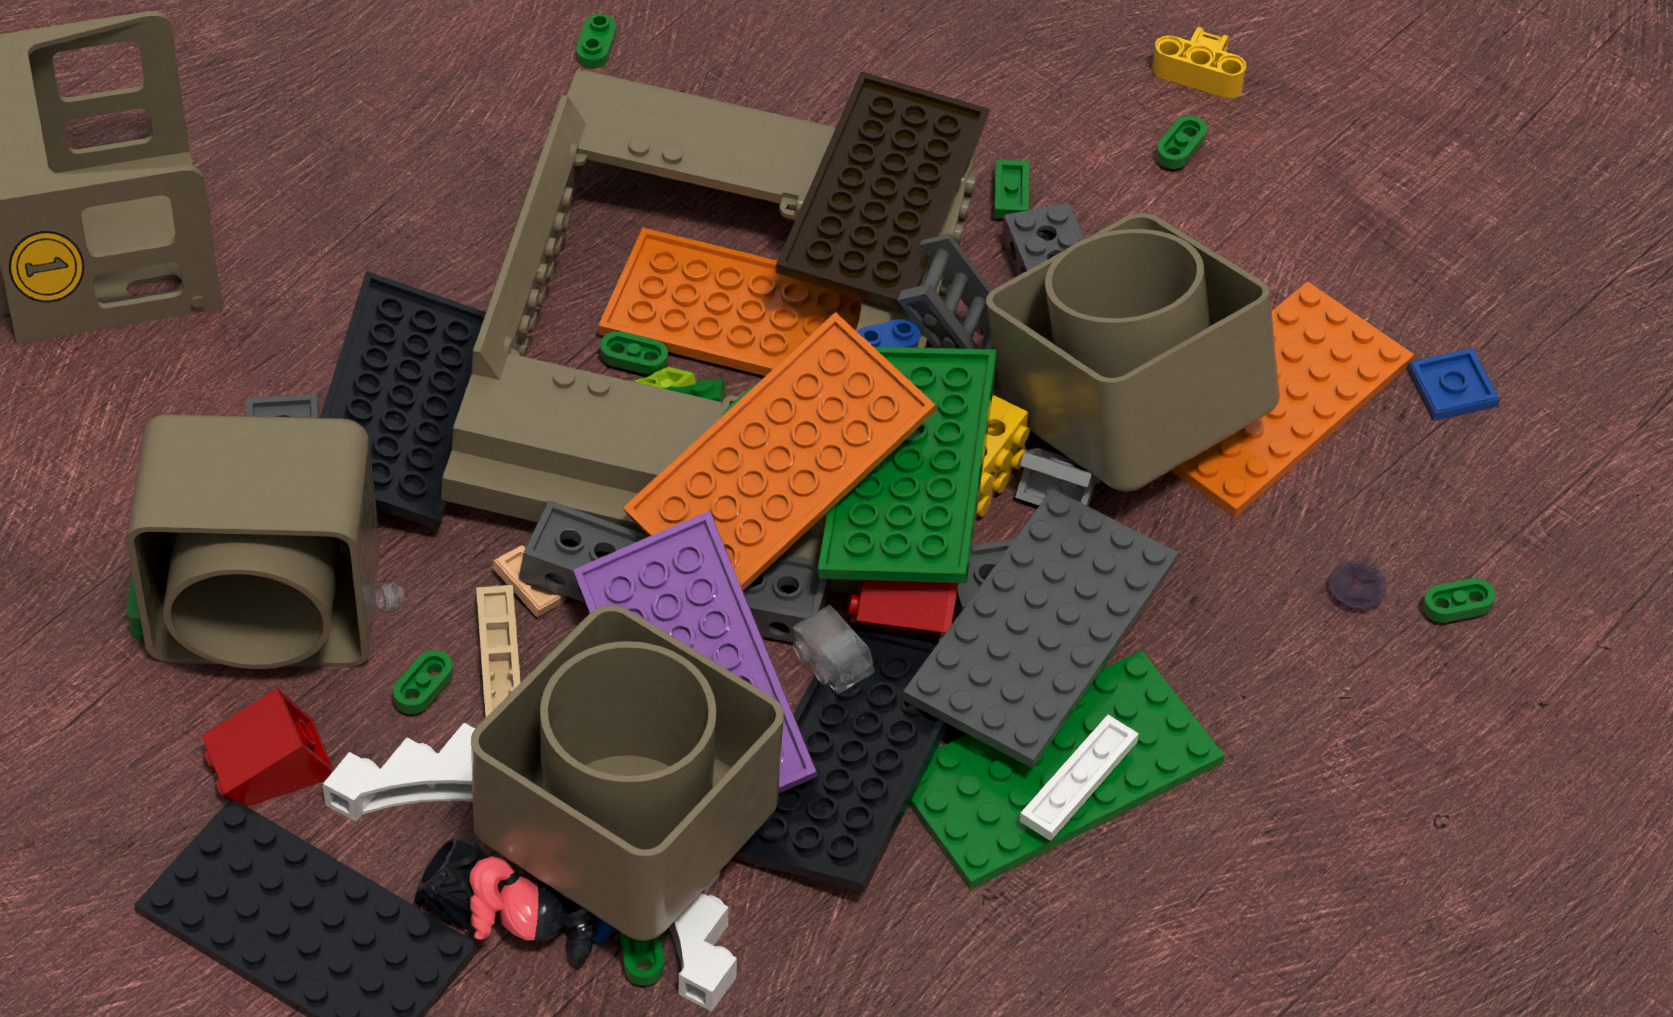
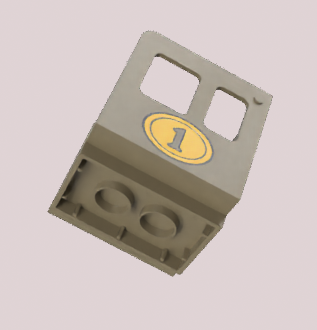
[0,11,223,344]

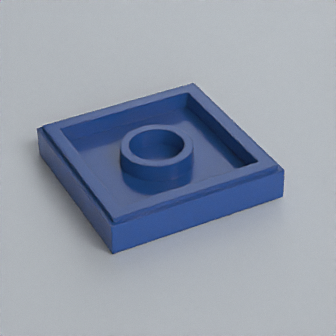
[1407,348,1500,421]

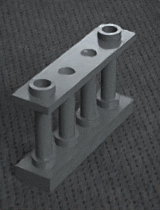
[897,234,999,390]

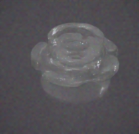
[375,578,405,614]

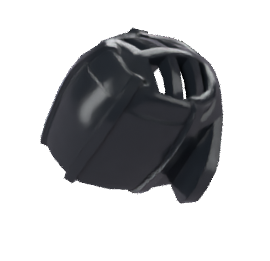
[414,838,487,927]

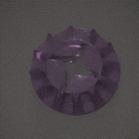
[1329,561,1387,612]

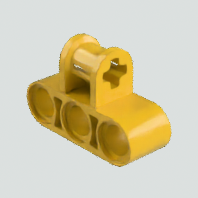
[1152,27,1246,98]

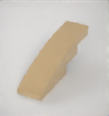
[476,585,521,717]

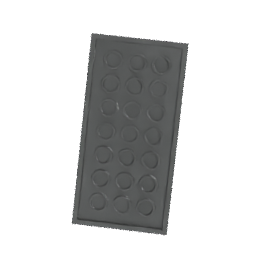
[902,489,1179,768]

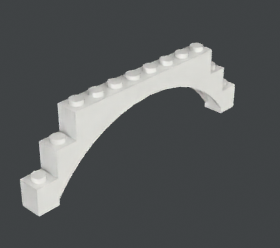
[323,723,737,1012]

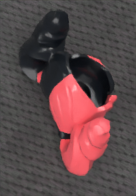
[469,856,598,967]

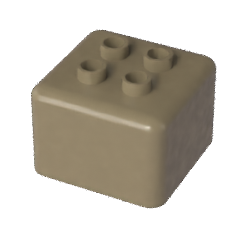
[986,213,1280,492]
[126,414,380,669]
[471,605,784,941]

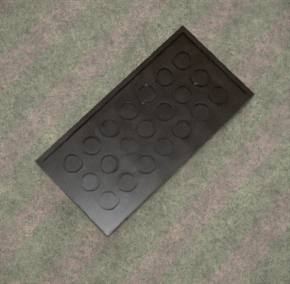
[775,72,990,312]

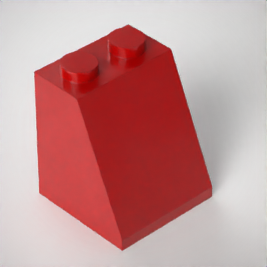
[846,580,958,641]
[201,688,334,807]

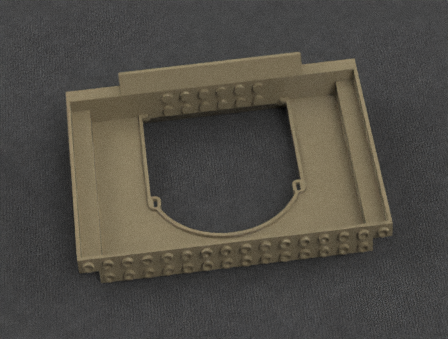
[441,70,977,595]

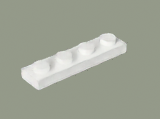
[1020,715,1139,841]

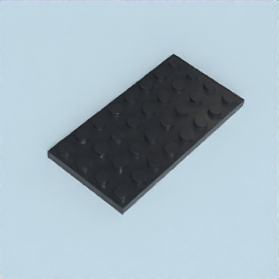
[320,271,486,529]
[732,622,949,893]
[134,799,479,1017]

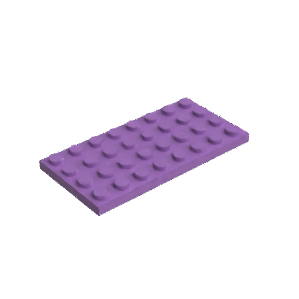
[573,511,818,793]

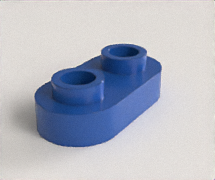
[857,319,921,348]

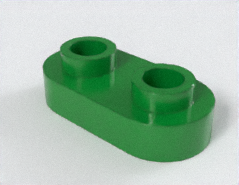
[576,14,616,69]
[1156,115,1207,169]
[600,331,668,375]
[1423,578,1495,623]
[393,650,453,714]
[620,932,664,986]

